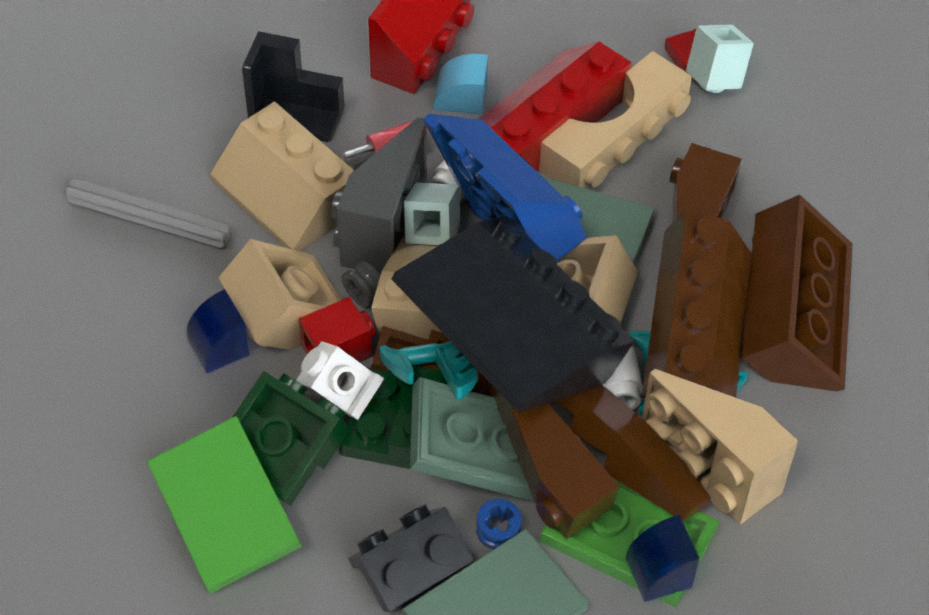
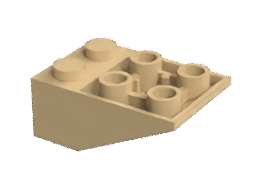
[642,369,798,525]

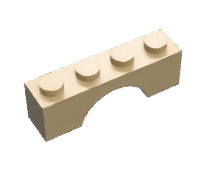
[539,51,692,189]

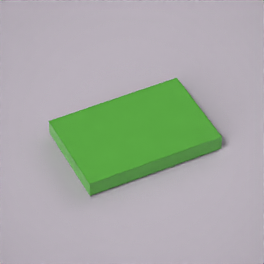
[147,416,302,594]
[540,477,720,607]

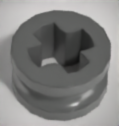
[341,261,380,307]

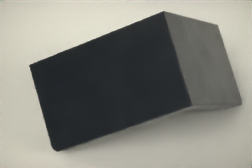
[242,31,345,142]

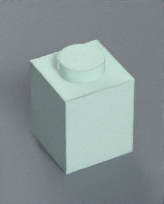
[686,24,754,93]
[404,182,460,245]

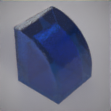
[186,289,249,373]
[626,514,700,602]

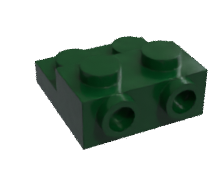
[341,366,448,469]
[232,371,351,506]

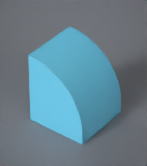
[433,54,488,114]

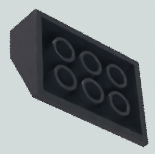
[391,216,635,413]

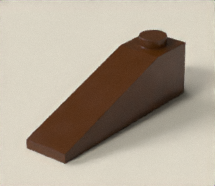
[669,143,742,223]
[486,379,620,539]

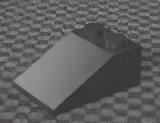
[331,117,427,275]

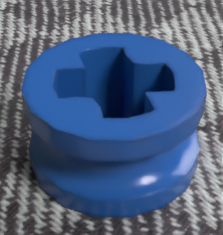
[476,499,522,550]

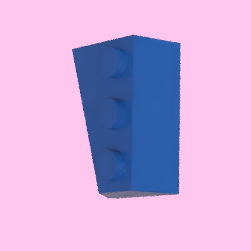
[423,114,587,261]

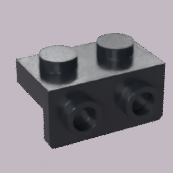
[348,504,474,612]

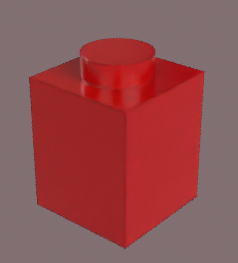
[299,297,376,363]

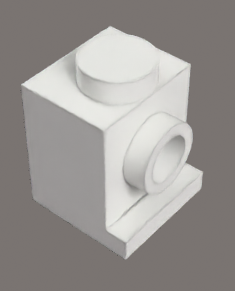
[296,341,384,419]

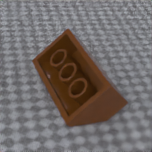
[742,194,853,392]
[641,208,752,398]

